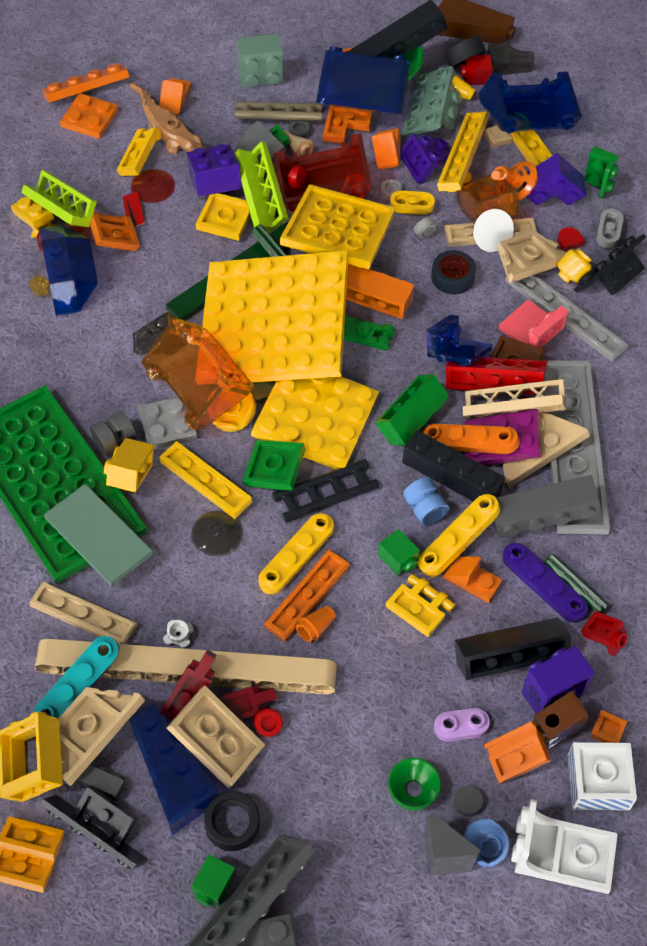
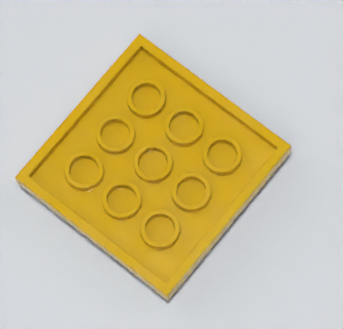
[280,184,395,269]
[251,376,379,470]

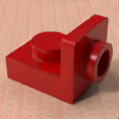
[581,611,628,656]

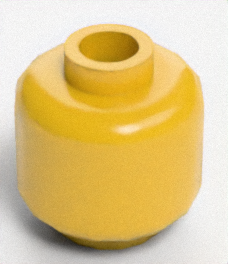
[557,248,592,283]

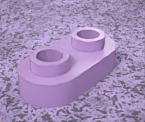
[434,708,490,742]

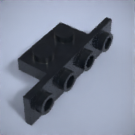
[573,234,646,295]
[40,786,147,869]

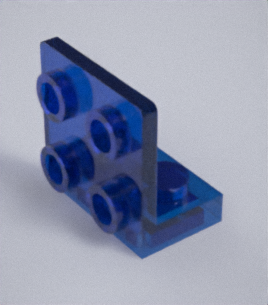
[427,315,492,366]

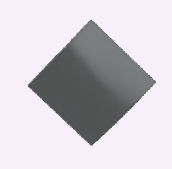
[233,120,287,178]

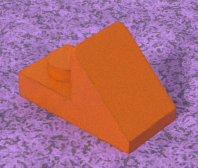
[159,78,191,116]
[372,128,401,169]
[443,556,503,603]

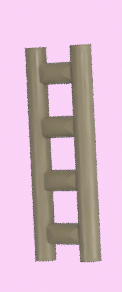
[235,102,322,121]

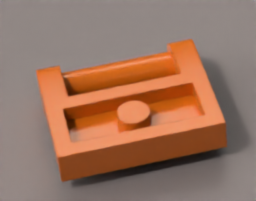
[90,210,140,251]

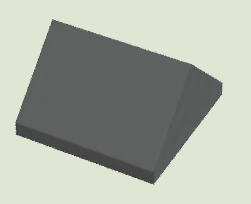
[424,813,481,876]

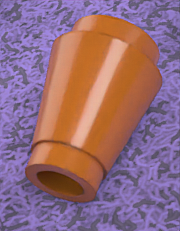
[296,605,336,642]

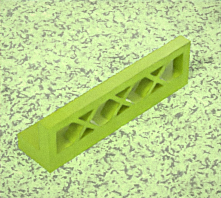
[234,141,288,233]
[21,170,97,228]

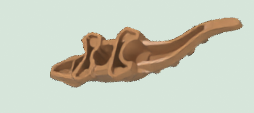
[129,83,206,155]

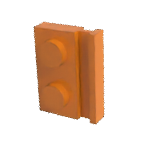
[484,721,552,784]

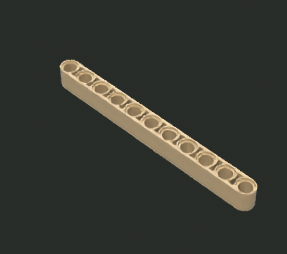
[35,639,337,694]

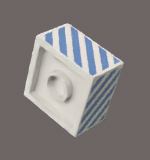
[568,742,637,810]

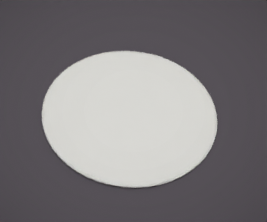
[473,209,514,252]

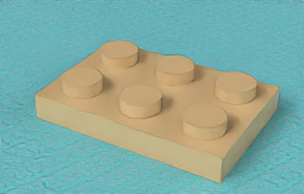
[167,686,265,788]

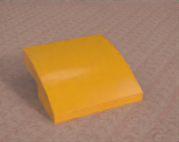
[0,816,64,893]

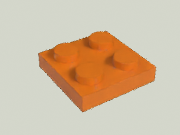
[60,93,119,139]

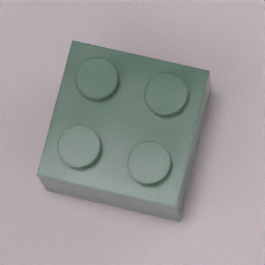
[236,33,283,88]

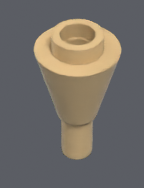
[283,130,314,160]

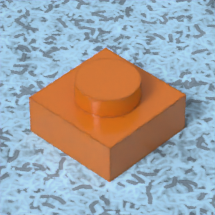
[590,710,627,743]

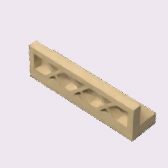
[463,379,567,420]

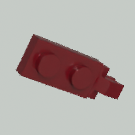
[160,649,217,721]
[217,685,277,720]

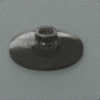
[191,510,243,556]

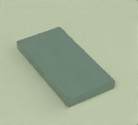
[44,484,153,587]

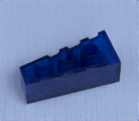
[129,703,219,835]

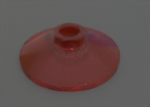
[131,169,175,203]

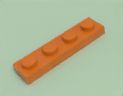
[42,63,129,103]

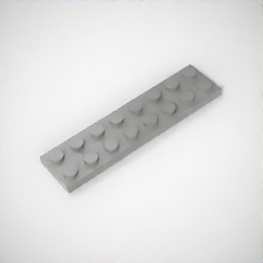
[543,360,610,534]

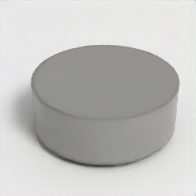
[380,179,403,200]
[413,217,437,239]

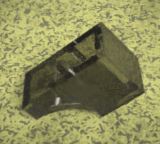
[487,42,535,76]
[133,312,189,355]

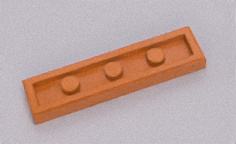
[264,549,350,642]

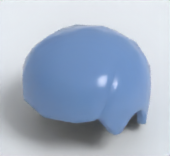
[463,819,510,867]

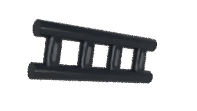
[272,459,379,523]

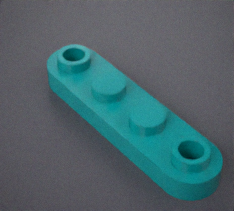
[33,636,120,718]

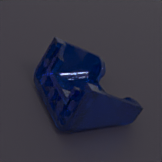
[316,46,411,115]
[478,71,582,133]

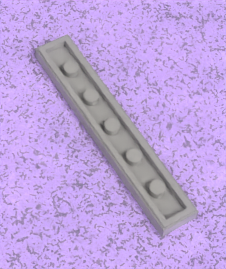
[505,275,628,362]

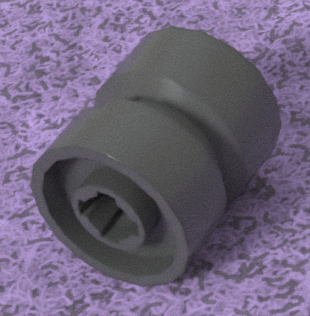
[89,411,137,456]

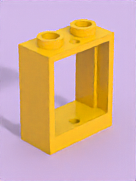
[0,712,63,802]

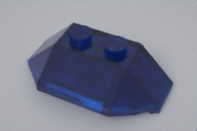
[40,225,98,316]

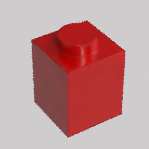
[460,55,493,85]

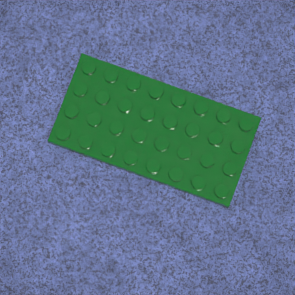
[0,385,148,584]

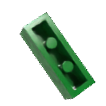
[375,374,449,446]

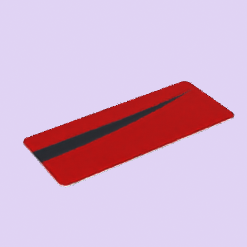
[123,192,144,227]

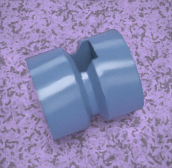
[403,477,450,526]

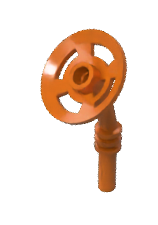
[491,161,538,202]

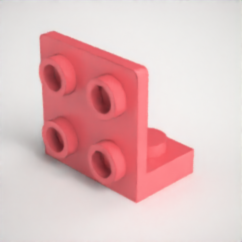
[498,300,568,348]

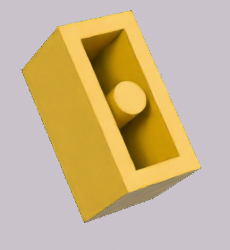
[104,438,154,493]

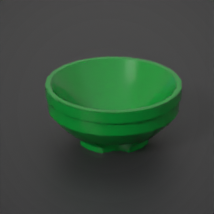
[388,758,441,811]

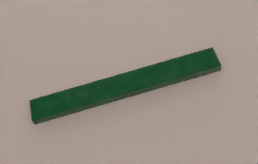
[165,220,290,323]

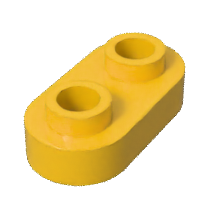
[390,190,435,215]

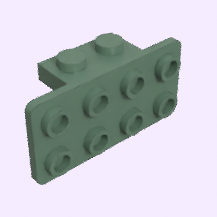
[402,66,462,138]

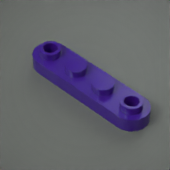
[502,543,588,623]

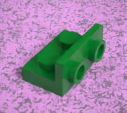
[584,146,619,199]

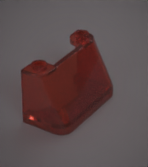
[273,133,372,212]

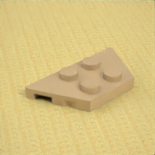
[497,231,566,283]
[503,412,590,488]
[59,687,145,786]

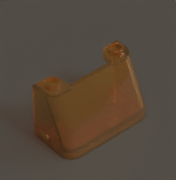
[141,318,254,430]

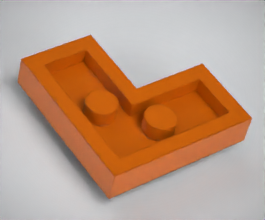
[323,104,372,144]

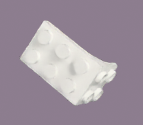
[511,799,618,894]

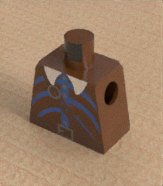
[534,691,589,750]

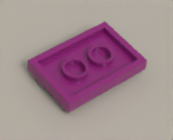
[464,409,541,466]

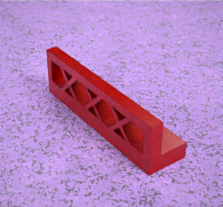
[446,355,548,395]

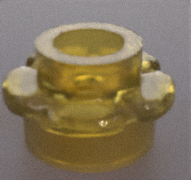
[29,275,50,297]

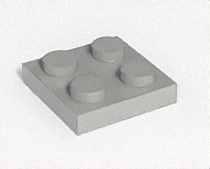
[137,395,197,450]

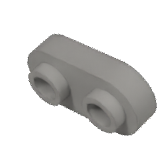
[596,209,624,248]

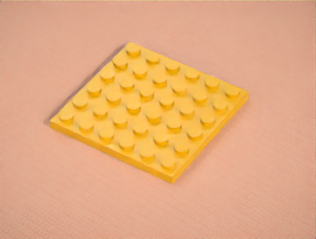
[196,250,349,386]

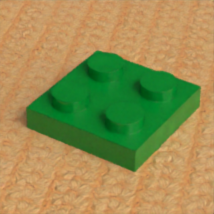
[243,440,306,491]

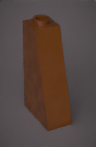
[438,0,516,45]

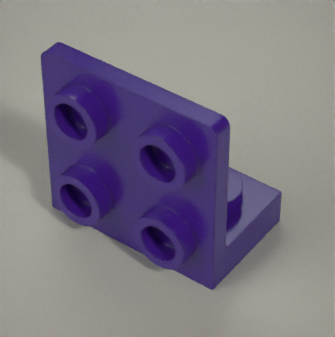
[400,133,451,184]

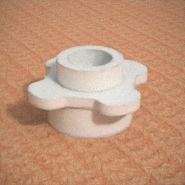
[163,620,193,648]

